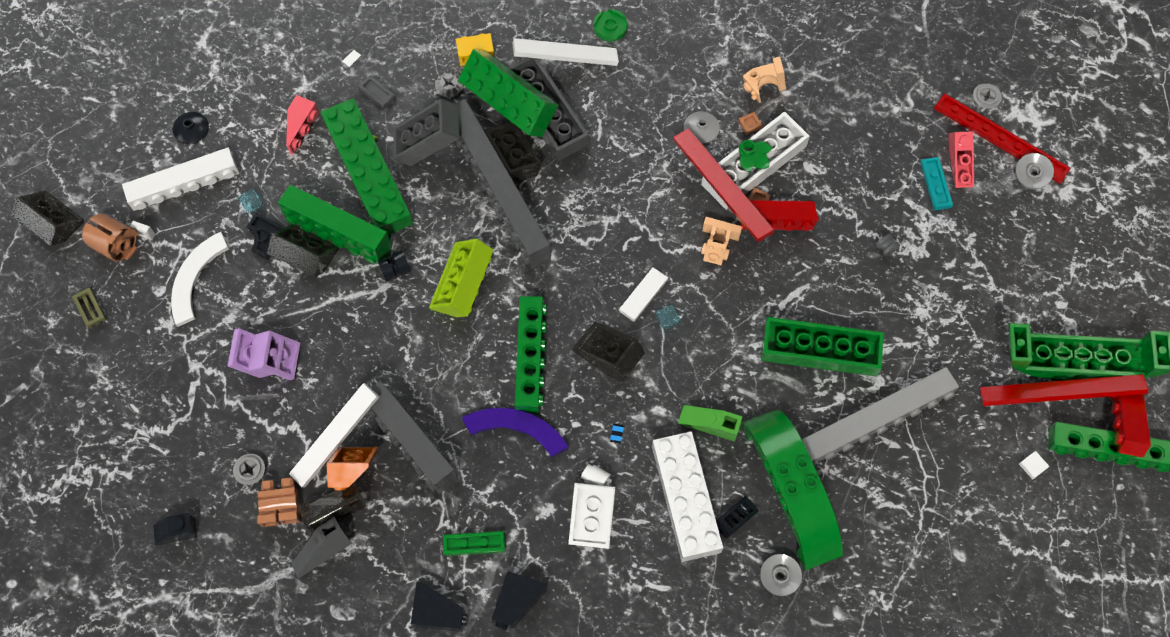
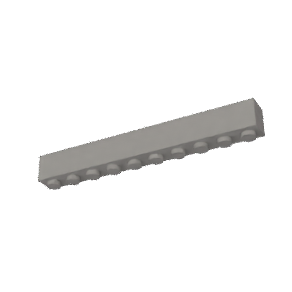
[802,367,959,467]

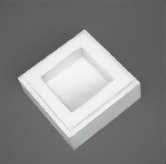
[130,221,156,240]
[1019,451,1050,480]

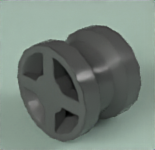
[876,234,900,257]

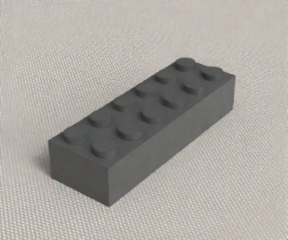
[508,58,589,161]
[367,380,458,494]

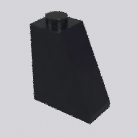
[491,571,548,630]
[411,582,468,632]

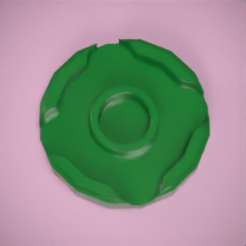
[593,9,628,42]

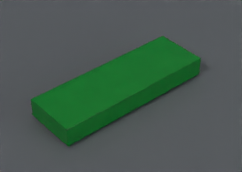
[443,531,505,556]

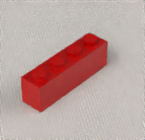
[740,200,819,231]
[1110,394,1151,457]

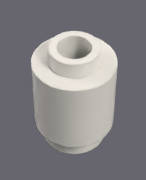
[581,464,612,486]

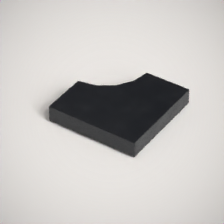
[246,212,289,260]

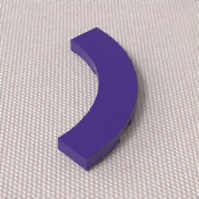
[461,408,569,458]

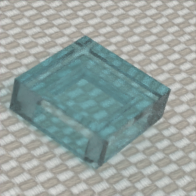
[237,189,264,214]
[655,305,681,330]

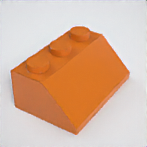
[327,447,379,490]

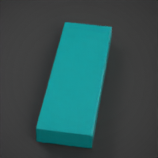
[920,157,953,211]

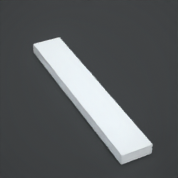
[513,38,619,66]
[289,383,379,487]

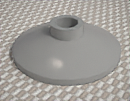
[684,111,720,144]
[1015,153,1054,189]
[760,554,802,596]

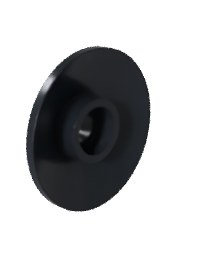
[172,112,209,144]

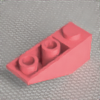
[286,95,319,155]
[949,131,974,188]

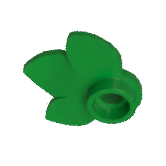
[738,140,772,172]

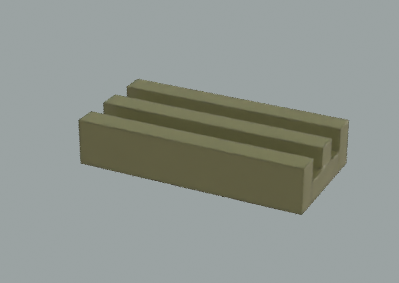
[72,288,107,329]

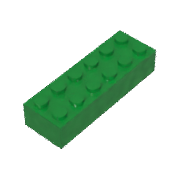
[458,49,558,137]
[278,185,392,265]
[760,317,884,377]

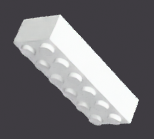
[701,112,810,210]
[652,431,723,562]

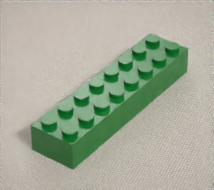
[320,98,413,235]

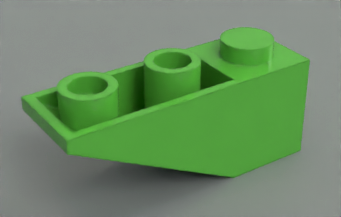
[678,405,742,442]

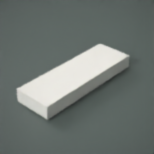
[619,268,668,322]

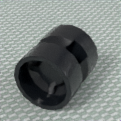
[377,250,411,282]

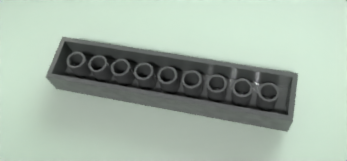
[454,99,551,270]

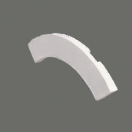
[171,232,229,327]

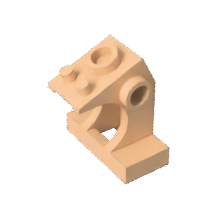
[743,57,786,103]
[701,217,742,265]

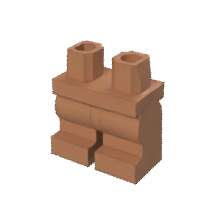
[258,478,301,527]

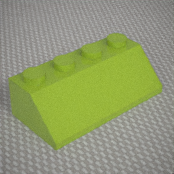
[429,239,493,317]

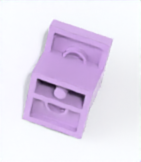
[228,328,300,380]

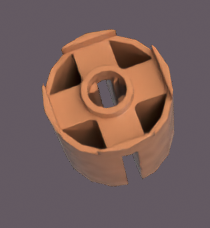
[82,214,139,263]

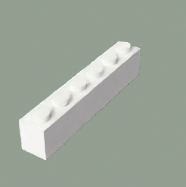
[122,147,239,211]

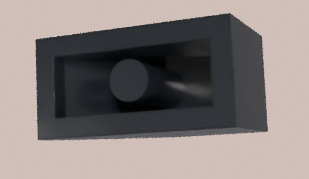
[153,513,197,546]

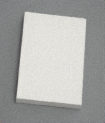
[568,483,615,549]

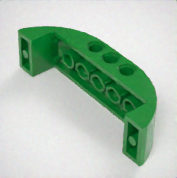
[1008,323,1170,380]
[740,409,843,571]

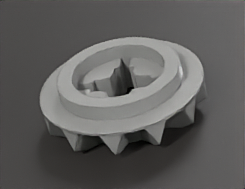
[435,71,463,97]
[972,84,1002,110]
[233,454,266,486]

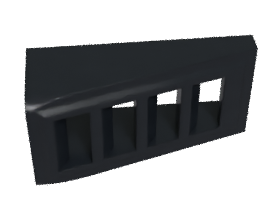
[716,496,759,539]

